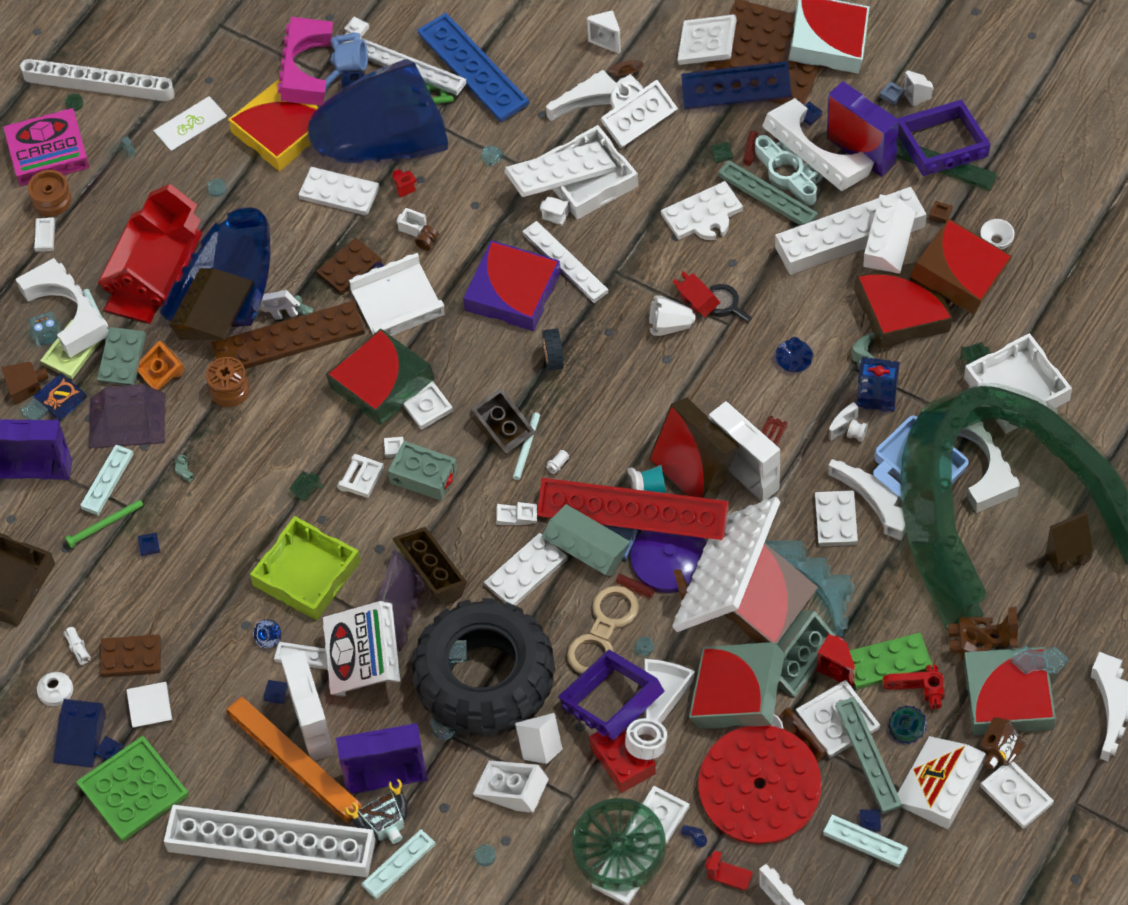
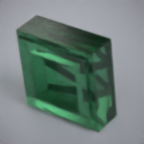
[711,142,734,163]

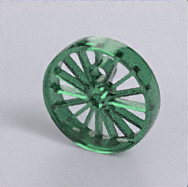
[572,798,666,891]

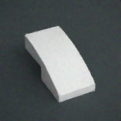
[829,402,858,441]
[496,502,537,525]

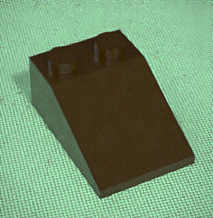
[469,388,536,455]
[1045,511,1093,574]

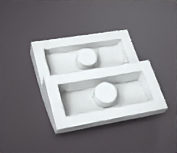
[127,682,173,728]

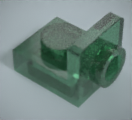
[289,471,323,501]

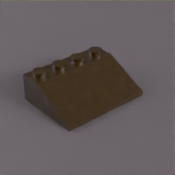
[169,268,254,340]

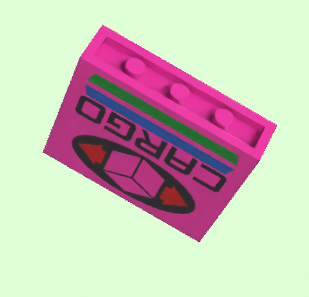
[3,108,90,187]

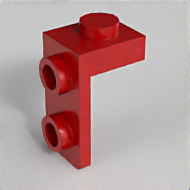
[705,850,753,891]

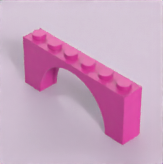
[278,17,333,106]

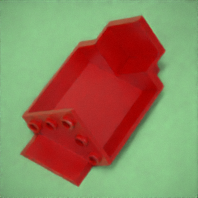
[97,184,202,324]

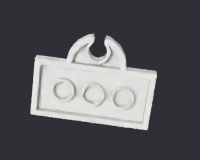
[600,80,678,148]
[661,181,743,240]

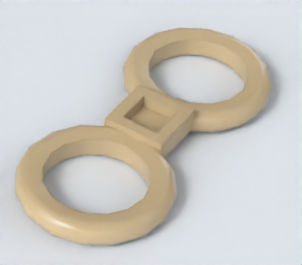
[567,586,639,675]

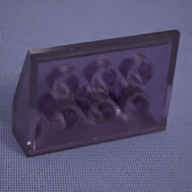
[378,550,423,651]

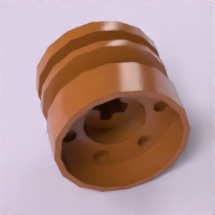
[206,357,249,407]

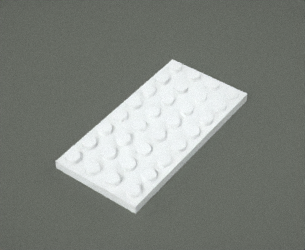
[672,496,780,632]

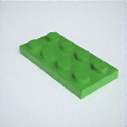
[850,633,933,690]

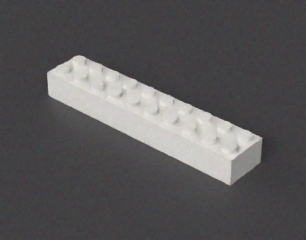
[164,805,375,878]

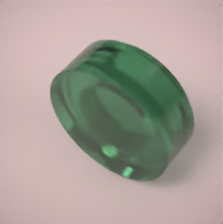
[65,93,84,111]

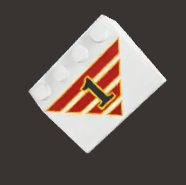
[897,736,986,830]

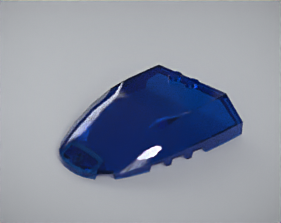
[308,59,448,163]
[160,207,271,327]

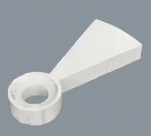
[625,659,695,760]

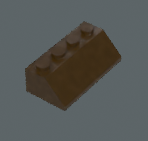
[393,526,467,603]

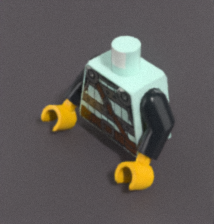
[344,779,407,844]

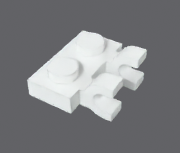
[255,290,300,320]

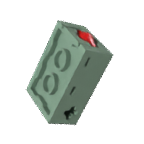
[388,441,458,501]

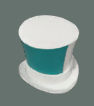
[627,465,666,493]

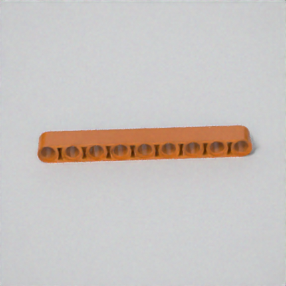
[226,696,362,823]

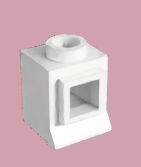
[540,197,570,225]
[397,208,427,237]

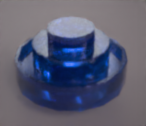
[253,619,282,648]

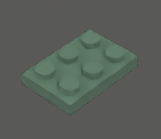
[97,327,146,386]

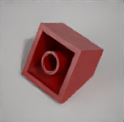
[817,634,855,687]

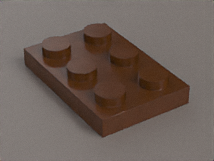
[316,238,382,295]
[100,634,161,677]

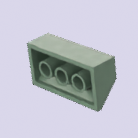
[541,504,631,576]
[777,611,836,697]

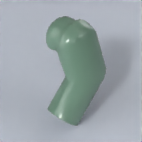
[293,295,313,316]
[175,455,194,482]

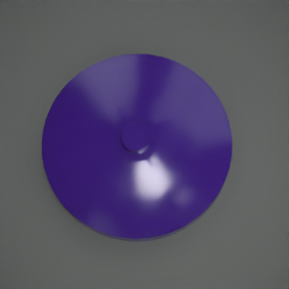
[631,530,707,593]

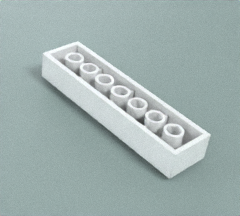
[775,187,927,275]

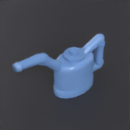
[325,32,368,92]

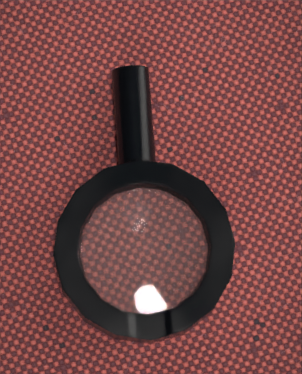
[709,284,752,323]

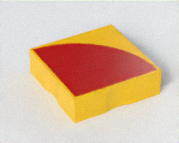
[228,79,332,172]

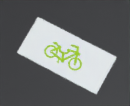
[154,96,227,151]

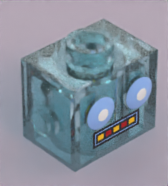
[28,311,62,346]

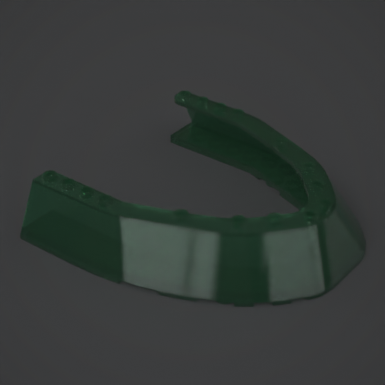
[901,383,1128,630]

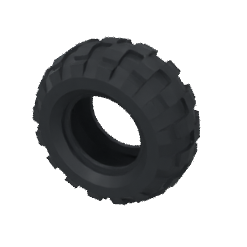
[412,598,555,737]

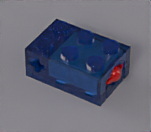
[857,357,900,412]

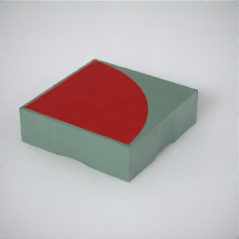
[689,642,785,729]
[963,647,1056,735]

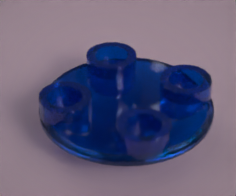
[775,337,814,372]

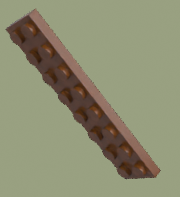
[211,301,365,369]

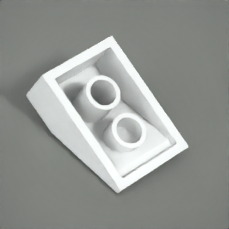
[473,761,549,813]

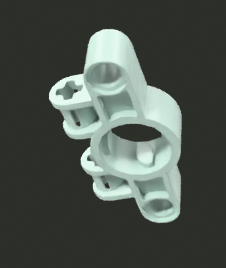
[755,135,823,206]

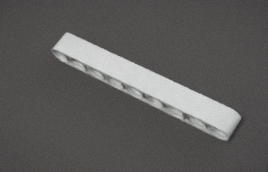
[20,59,175,101]

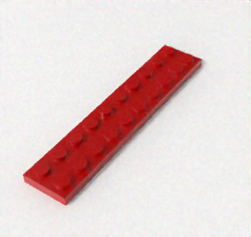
[537,478,729,540]

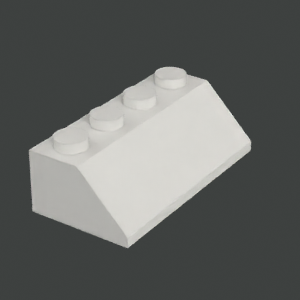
[863,194,916,274]

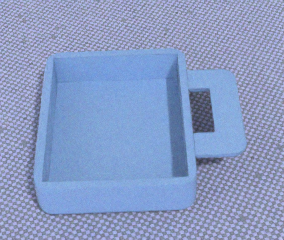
[873,416,969,504]

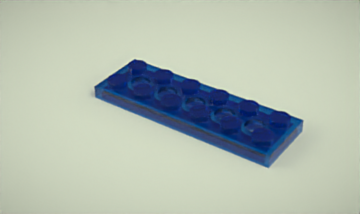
[681,61,792,110]

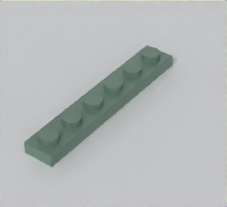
[718,160,818,226]
[835,697,902,814]

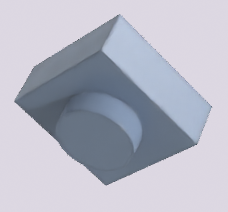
[880,81,905,105]

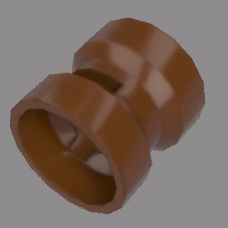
[415,225,439,251]

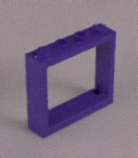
[897,100,991,176]
[558,649,665,740]

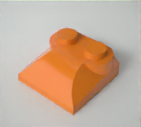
[138,340,184,392]

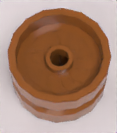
[28,170,72,217]

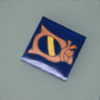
[33,373,87,421]

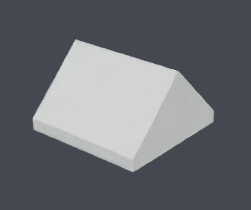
[587,10,621,54]
[515,713,562,764]

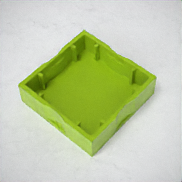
[250,516,361,621]

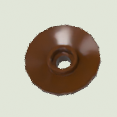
[609,60,644,78]

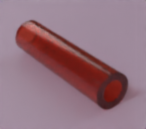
[743,131,758,165]
[616,573,655,598]

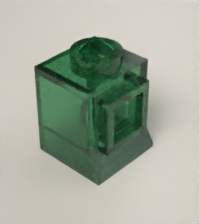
[960,342,991,365]

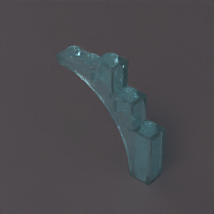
[765,541,855,637]

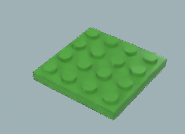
[76,736,190,842]

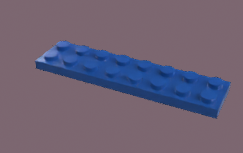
[417,13,529,123]

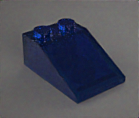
[54,699,107,768]

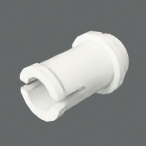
[546,450,570,474]

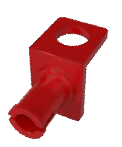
[392,169,417,197]

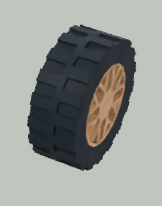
[542,328,564,371]

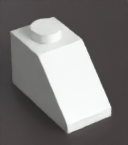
[904,71,933,107]

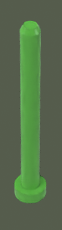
[64,500,143,549]

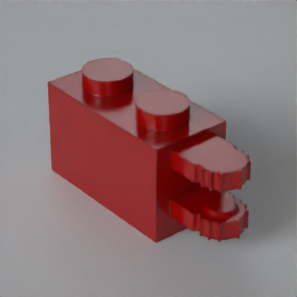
[672,271,721,318]

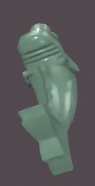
[851,332,876,368]

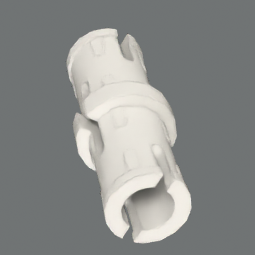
[63,627,91,665]

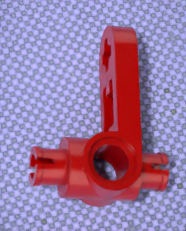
[882,664,945,710]

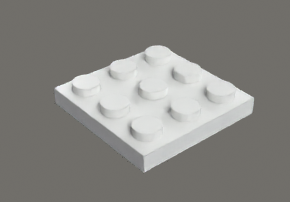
[678,14,737,65]
[796,680,880,759]

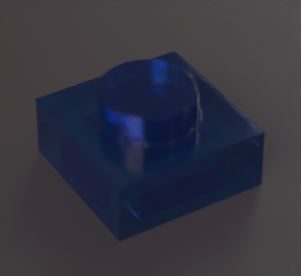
[803,101,823,126]
[138,532,160,556]
[263,680,288,704]
[95,736,124,761]
[859,809,881,832]

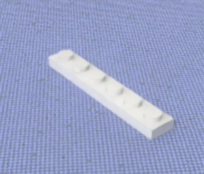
[523,221,608,303]

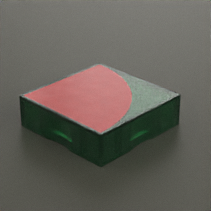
[326,328,435,425]

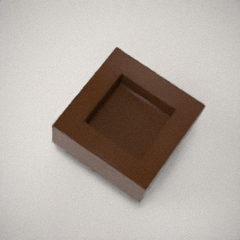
[929,201,953,224]

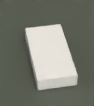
[34,218,55,252]

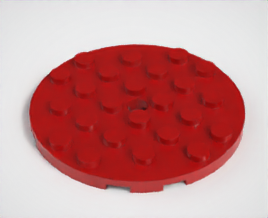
[698,725,822,845]

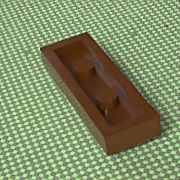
[779,708,828,763]

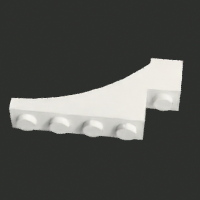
[546,70,643,121]
[828,459,912,541]
[1091,652,1128,761]

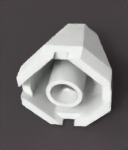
[649,295,695,336]

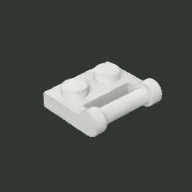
[337,454,384,498]

